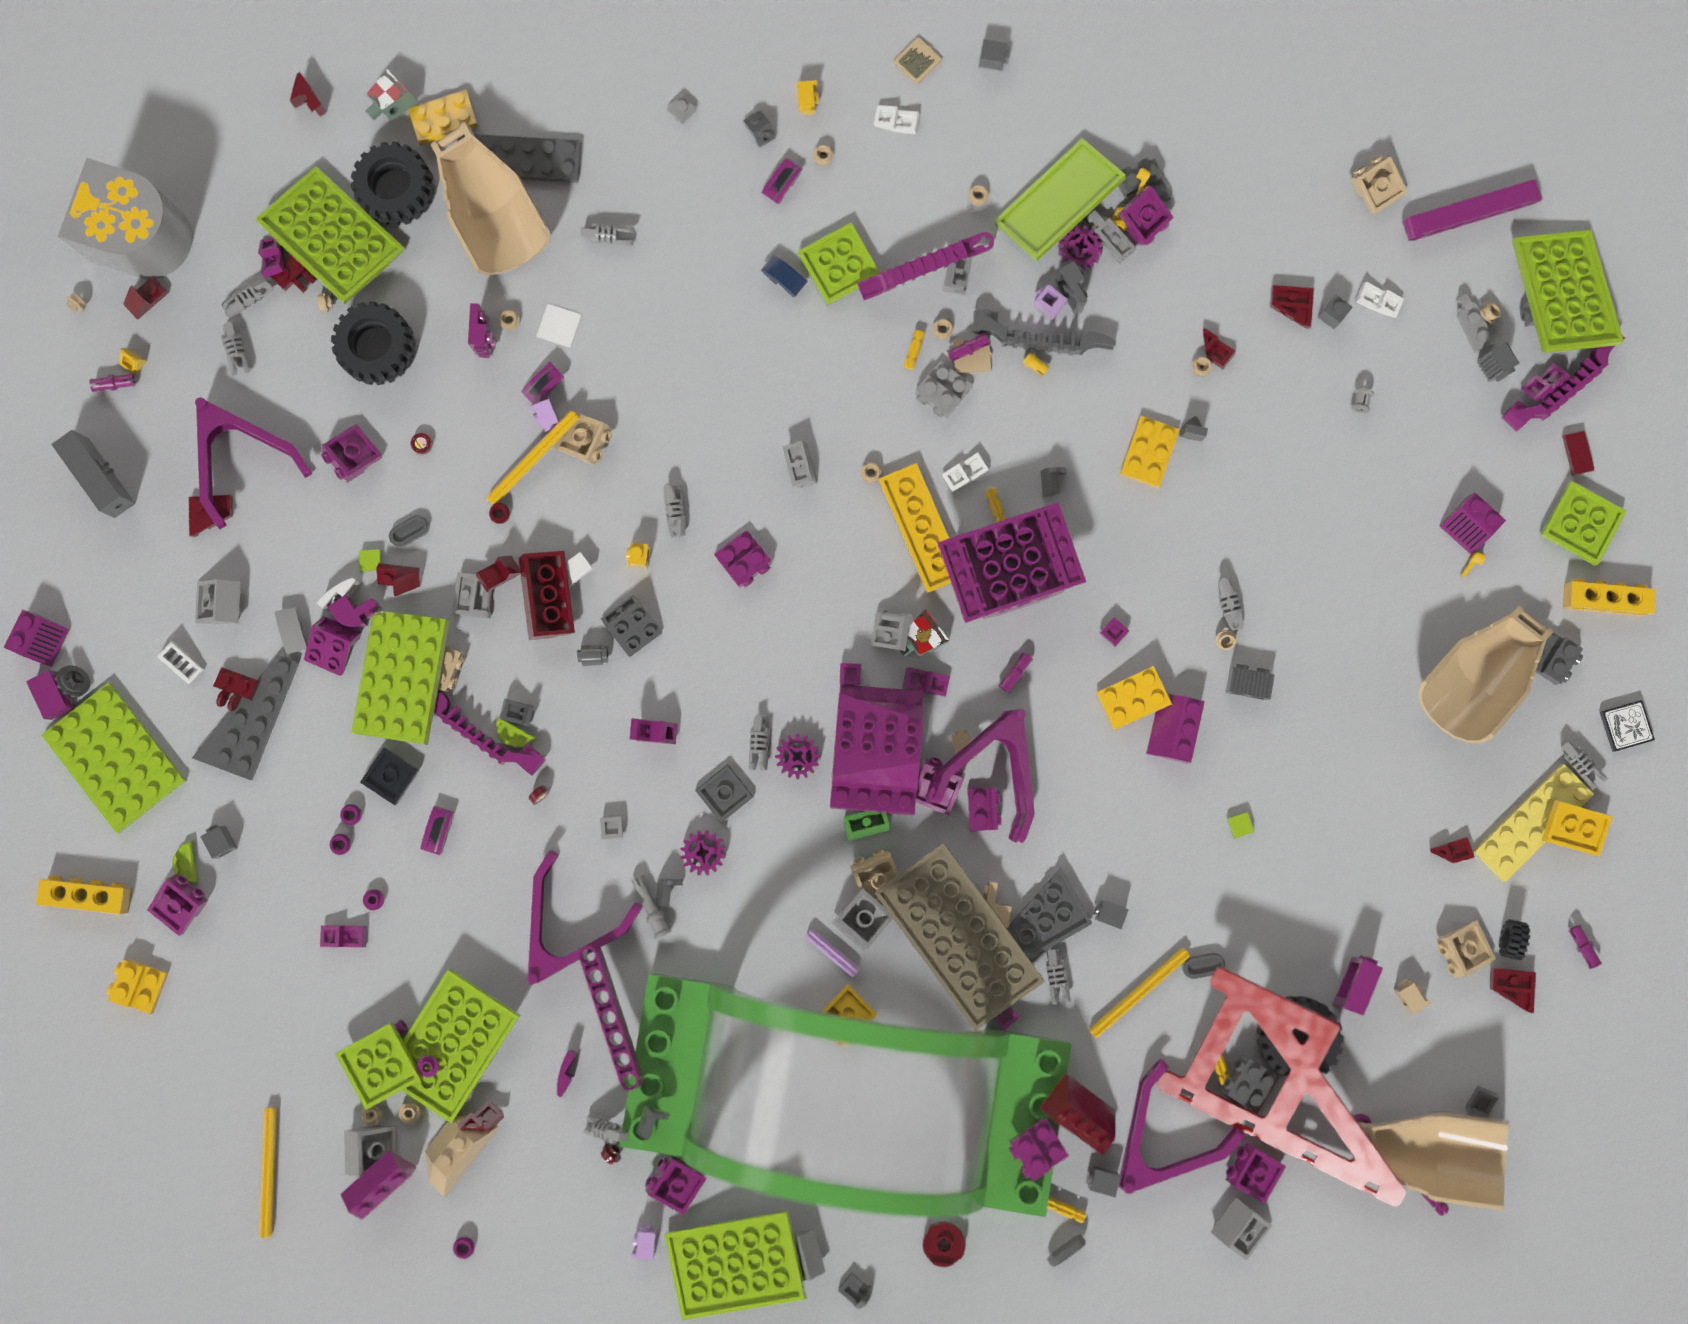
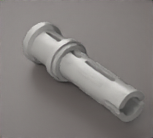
[631,875,672,940]

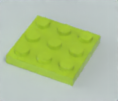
[797,222,880,306]
[1540,481,1627,566]
[335,1022,423,1110]

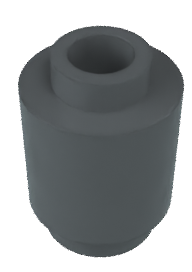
[577,644,608,666]

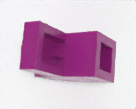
[327,595,381,629]
[629,718,678,744]

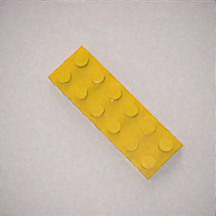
[878,463,951,593]

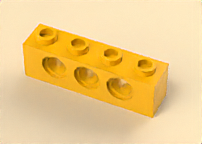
[1563,578,1656,616]
[36,875,132,914]

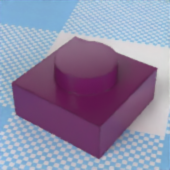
[1099,617,1129,647]
[840,663,861,685]
[993,1007,1019,1031]

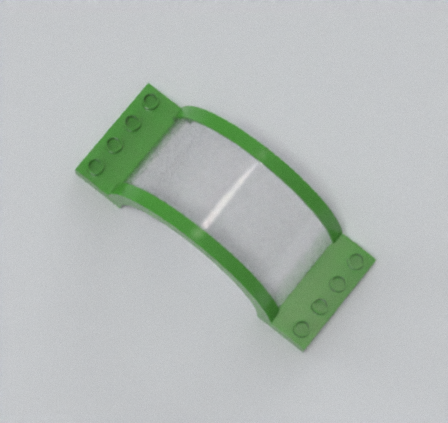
[619,972,1072,1217]

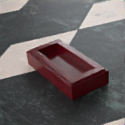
[1562,431,1595,476]

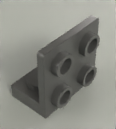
[601,594,662,657]

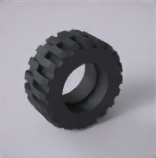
[351,142,435,226]
[331,301,416,385]
[1256,996,1344,1077]

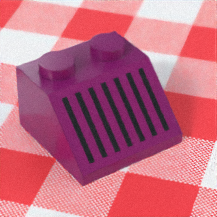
[1439,492,1506,554]
[3,609,70,667]

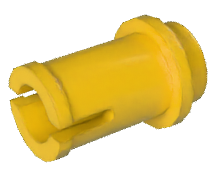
[1023,353,1050,377]

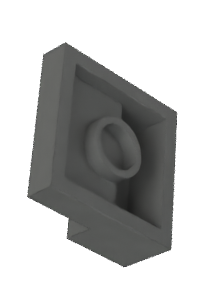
[1118,158,1172,204]
[1055,260,1088,316]
[1535,632,1583,685]
[1221,1055,1280,1114]

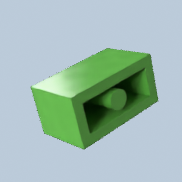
[843,811,890,842]

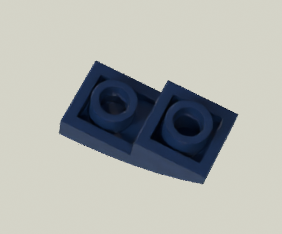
[761,255,808,297]

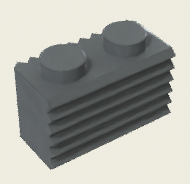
[1477,342,1520,382]
[1226,664,1275,701]

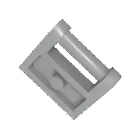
[452,572,492,619]
[871,609,913,651]

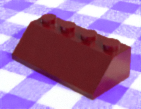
[518,550,575,640]
[1040,1073,1116,1155]

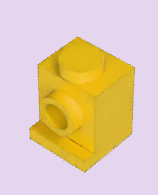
[796,80,819,115]
[626,543,651,569]

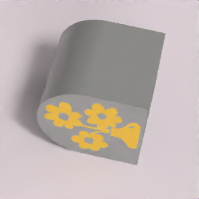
[58,158,192,279]

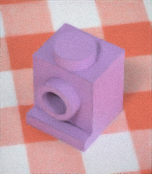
[1034,284,1068,321]
[529,398,559,432]
[631,1224,657,1260]

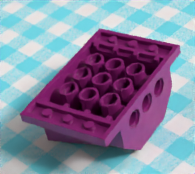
[937,502,1086,623]
[830,684,924,816]

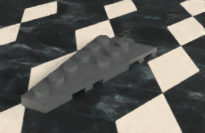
[192,655,299,780]
[1007,868,1093,959]

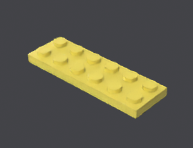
[1473,764,1594,882]

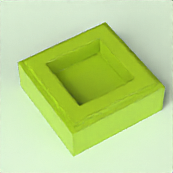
[359,550,382,572]
[1226,812,1255,838]

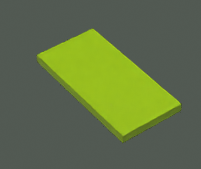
[994,138,1126,262]

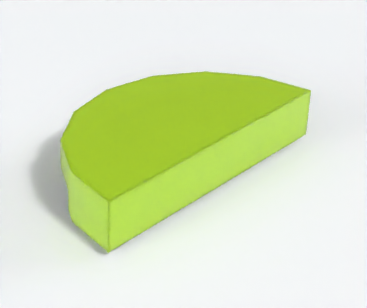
[496,716,536,748]
[172,841,198,883]

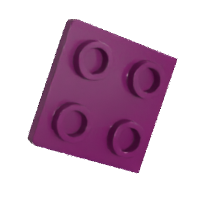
[304,616,361,676]
[967,787,1002,831]

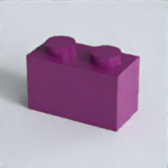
[26,670,75,720]

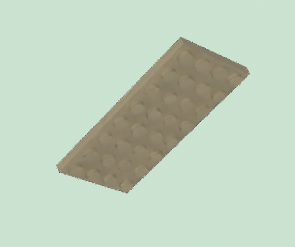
[874,842,1045,1031]

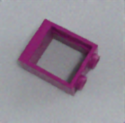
[1333,955,1383,1016]

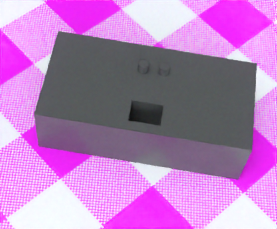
[51,430,135,518]

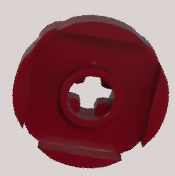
[922,1221,966,1267]

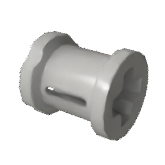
[1351,387,1374,413]

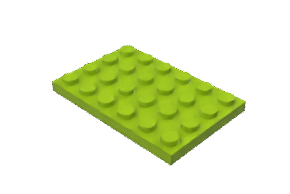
[255,166,405,304]
[1511,230,1624,353]
[351,610,450,745]
[41,683,187,834]
[402,968,521,1123]
[664,1210,807,1320]

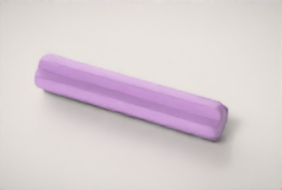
[806,929,859,977]

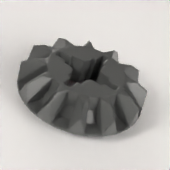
[55,665,90,698]

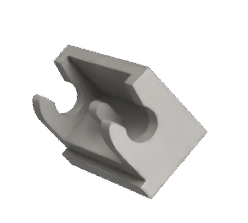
[943,258,972,296]
[782,441,817,488]

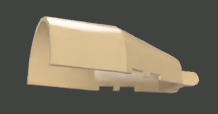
[431,121,551,275]
[1418,605,1554,744]
[1351,1111,1510,1211]

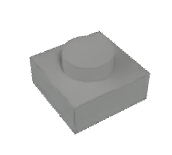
[667,94,696,124]
[600,816,624,839]

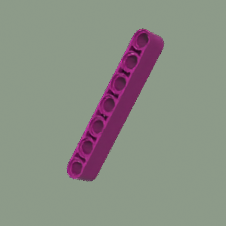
[1402,179,1543,241]
[579,945,644,1091]

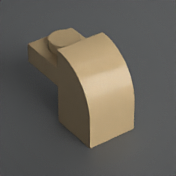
[982,881,1012,928]

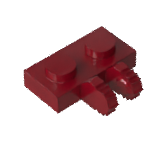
[270,255,316,293]
[213,667,260,711]

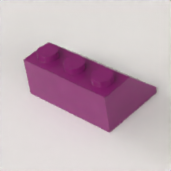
[1146,694,1205,764]
[340,1150,416,1220]

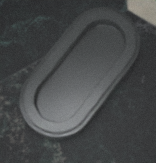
[389,516,429,547]
[1182,953,1225,979]
[1047,1234,1086,1267]

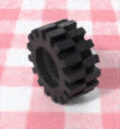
[1499,919,1531,960]

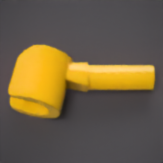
[1136,168,1150,196]
[1461,552,1486,578]

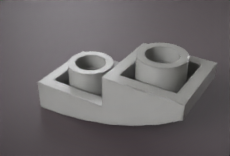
[274,606,307,655]

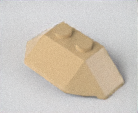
[425,1115,499,1197]

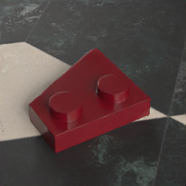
[1270,285,1314,329]
[188,495,233,537]
[1490,968,1536,1013]

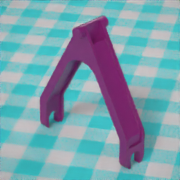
[195,397,312,530]
[925,709,1035,843]
[527,850,643,985]
[1118,1059,1245,1194]

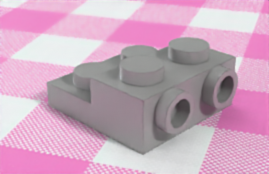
[915,361,973,419]

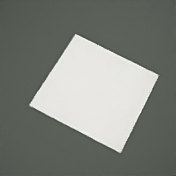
[536,304,582,348]

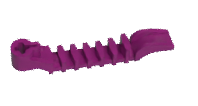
[857,232,994,301]
[1501,335,1625,432]
[435,691,546,776]

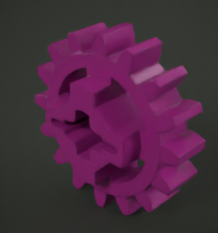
[1058,226,1103,271]
[775,734,821,780]
[680,830,726,876]

